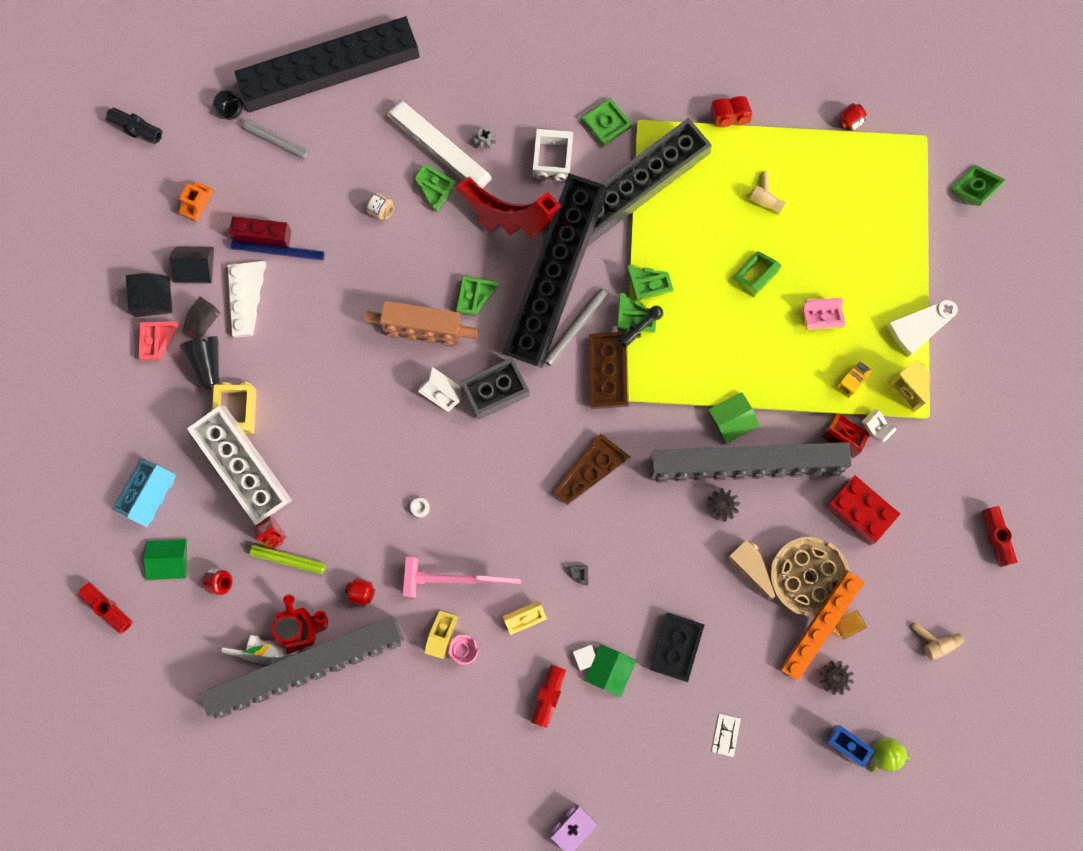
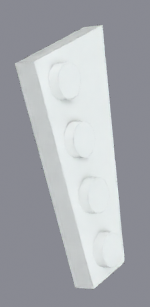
[228,261,266,338]

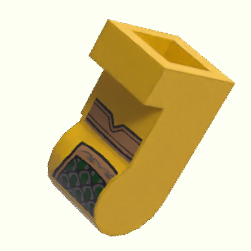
[836,360,873,398]

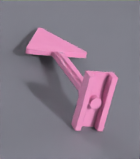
[403,557,521,598]

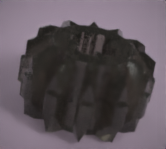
[706,488,740,522]
[819,661,854,695]

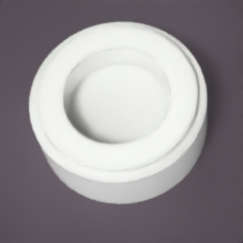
[410,498,430,518]

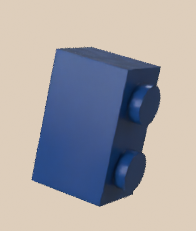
[823,725,874,767]

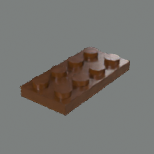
[589,331,629,409]

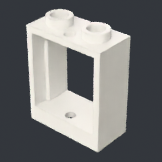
[533,129,573,181]

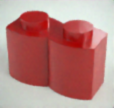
[710,96,753,127]

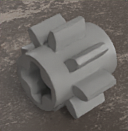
[474,126,496,150]

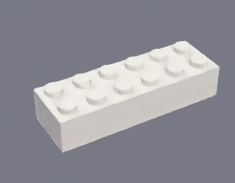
[187,406,292,525]

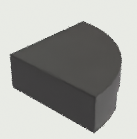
[568,565,588,586]

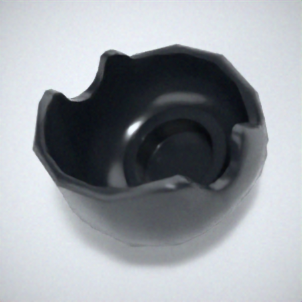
[213,90,243,121]

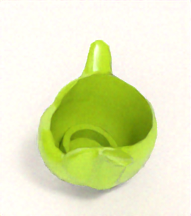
[869,737,911,772]

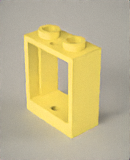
[212,382,257,434]

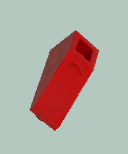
[254,516,287,548]

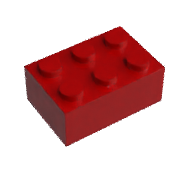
[825,475,901,546]

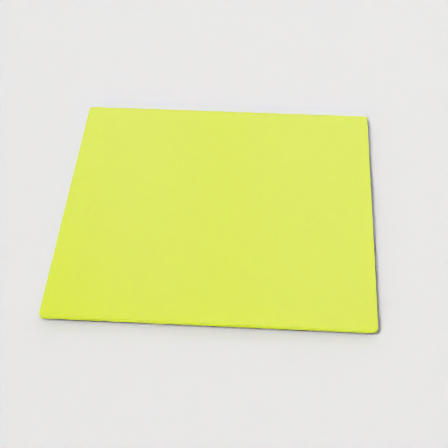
[628,120,930,419]

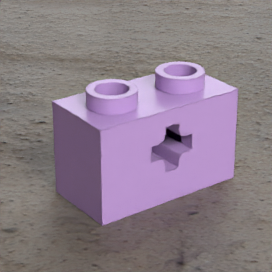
[551,806,597,851]

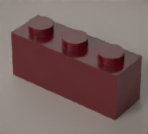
[229,216,291,248]

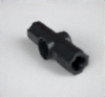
[106,107,163,144]

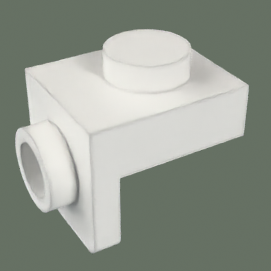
[862,409,896,442]

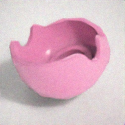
[447,635,479,665]

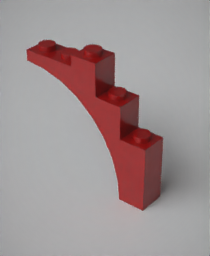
[455,177,561,239]

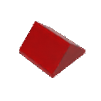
[821,414,870,458]

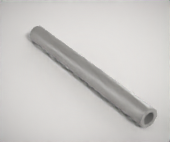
[545,289,608,366]

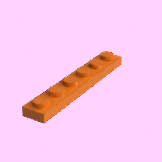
[780,570,865,681]

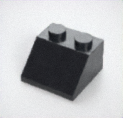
[126,273,173,318]

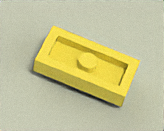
[503,601,547,635]

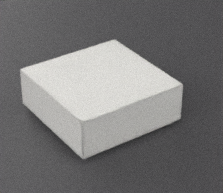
[573,645,595,671]

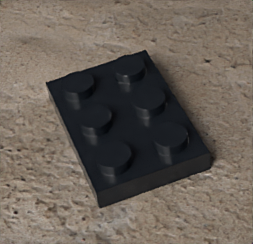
[649,612,705,682]

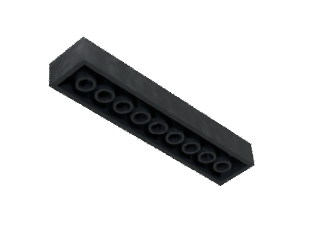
[234,16,420,113]
[502,173,608,368]

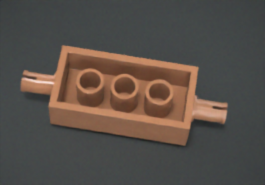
[364,301,479,347]

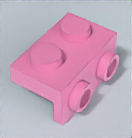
[802,298,845,330]

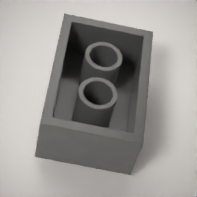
[460,357,529,420]

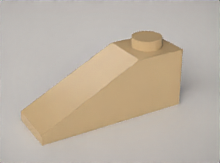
[727,540,775,600]

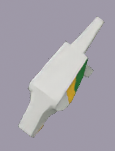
[222,635,300,666]

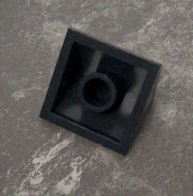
[170,247,214,283]

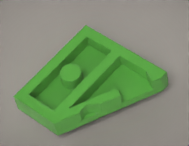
[415,164,456,212]
[627,265,674,301]
[456,276,499,316]
[617,293,656,333]

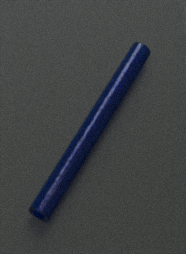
[231,240,325,261]

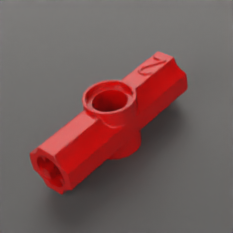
[982,506,1018,567]
[77,582,133,634]
[531,665,567,728]

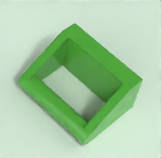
[732,251,782,297]

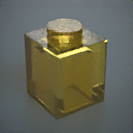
[833,610,868,640]

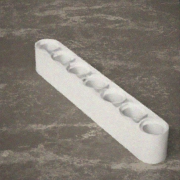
[387,100,492,188]

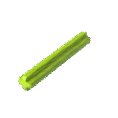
[250,545,326,574]

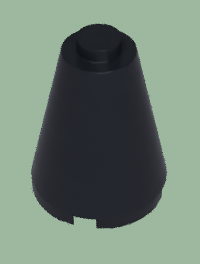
[179,336,219,390]

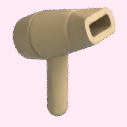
[749,171,786,214]
[911,623,964,660]

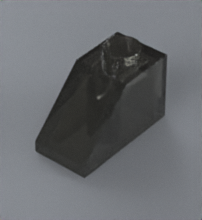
[182,296,220,340]

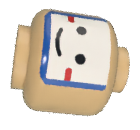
[366,192,394,220]

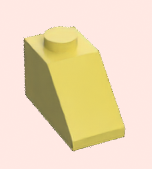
[425,610,458,659]

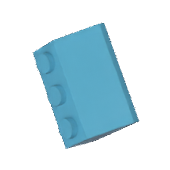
[112,458,176,527]

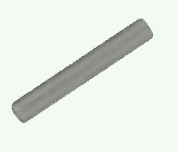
[243,119,309,159]

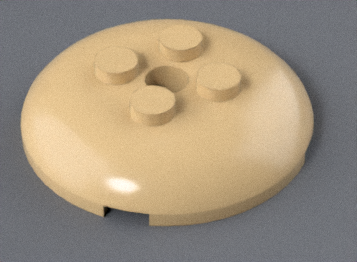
[771,537,850,616]

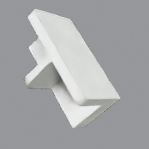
[418,367,462,412]

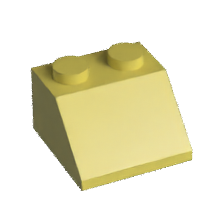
[889,360,930,412]

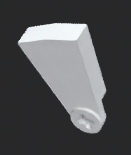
[886,300,958,357]

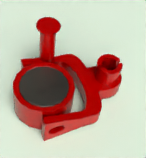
[272,594,328,654]

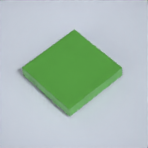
[582,98,632,147]

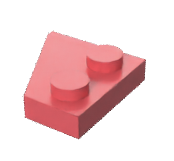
[139,321,178,361]

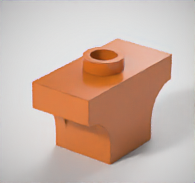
[179,181,214,222]

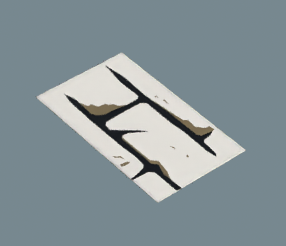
[712,714,741,757]

